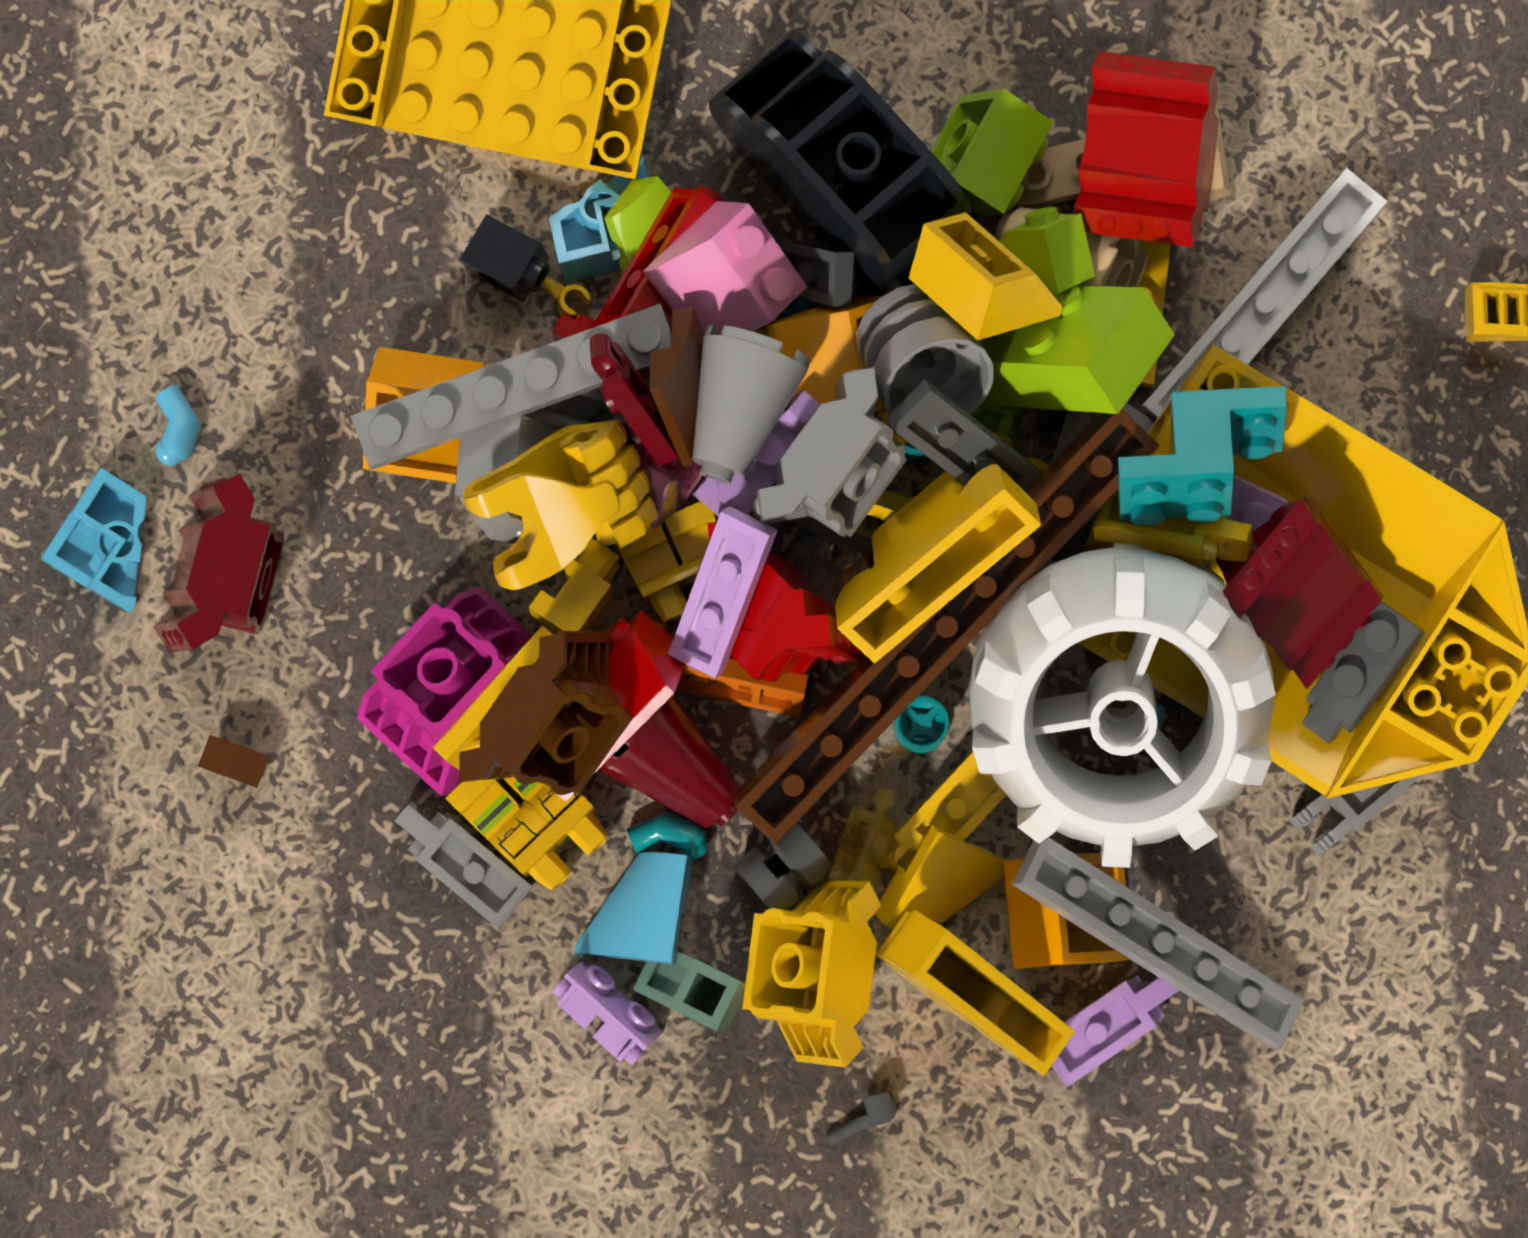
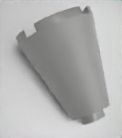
[692,325,811,484]

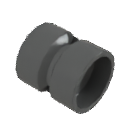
[733,822,836,910]

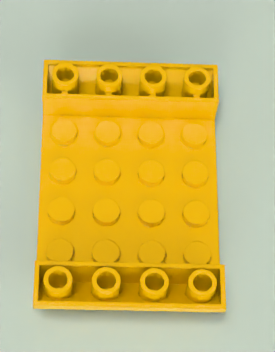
[324,0,672,179]

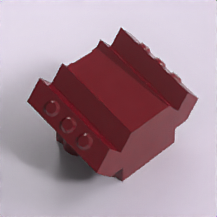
[154,474,285,652]
[1216,496,1384,689]

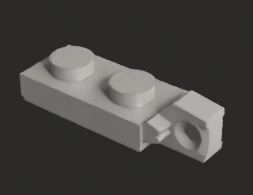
[395,804,534,929]

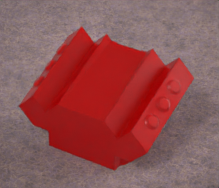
[1074,51,1219,247]
[707,522,865,682]

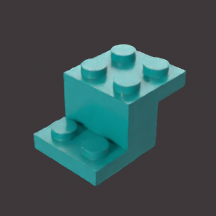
[1118,386,1287,526]

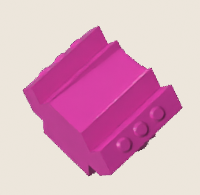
[357,586,533,796]

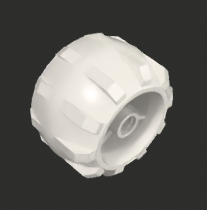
[968,542,1276,868]

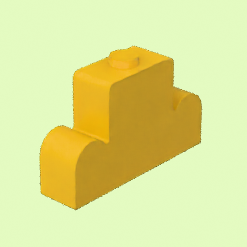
[835,464,1041,663]
[876,910,1076,1076]

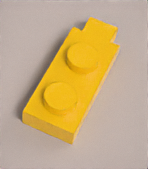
[883,749,1006,873]

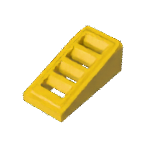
[1464,282,1528,342]

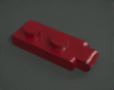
[589,333,679,467]

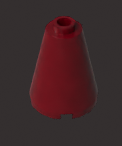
[598,694,740,828]

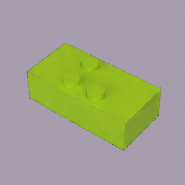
[980,285,1175,414]

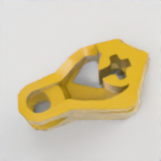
[463,420,657,590]

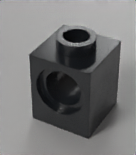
[460,214,550,303]

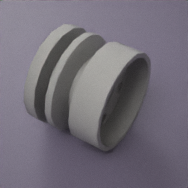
[856,284,993,415]

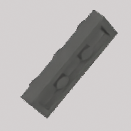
[886,379,1041,492]

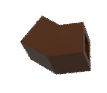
[198,735,269,788]

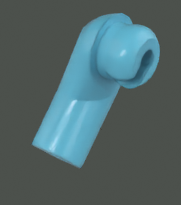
[155,385,201,466]

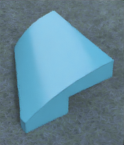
[549,154,648,283]
[40,468,147,613]
[575,852,693,965]

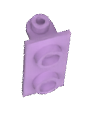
[552,959,664,1066]

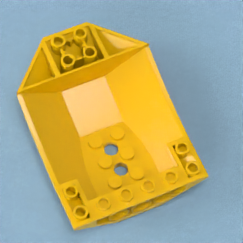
[1078,344,1528,799]

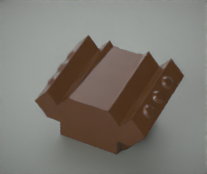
[459,630,633,795]

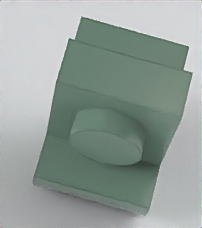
[633,951,745,1036]

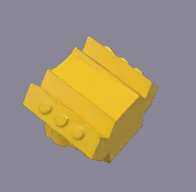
[742,881,882,1068]

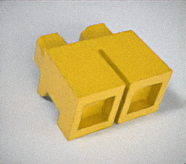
[615,501,716,625]
[529,538,621,635]

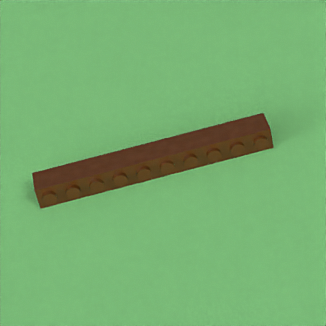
[732,409,1160,844]

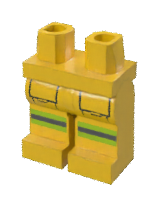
[445,777,610,892]

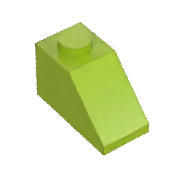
[1000,207,1096,293]

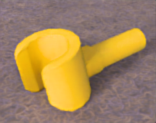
[541,275,591,319]

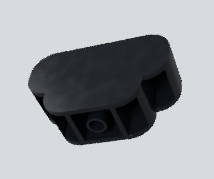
[709,30,978,296]

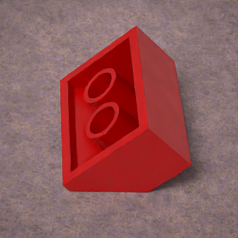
[559,610,685,801]

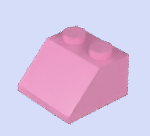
[643,201,807,335]

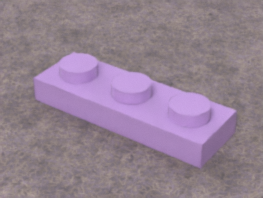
[668,506,778,679]

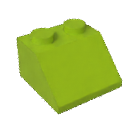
[930,88,1054,216]

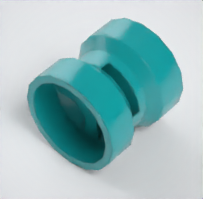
[893,696,949,754]

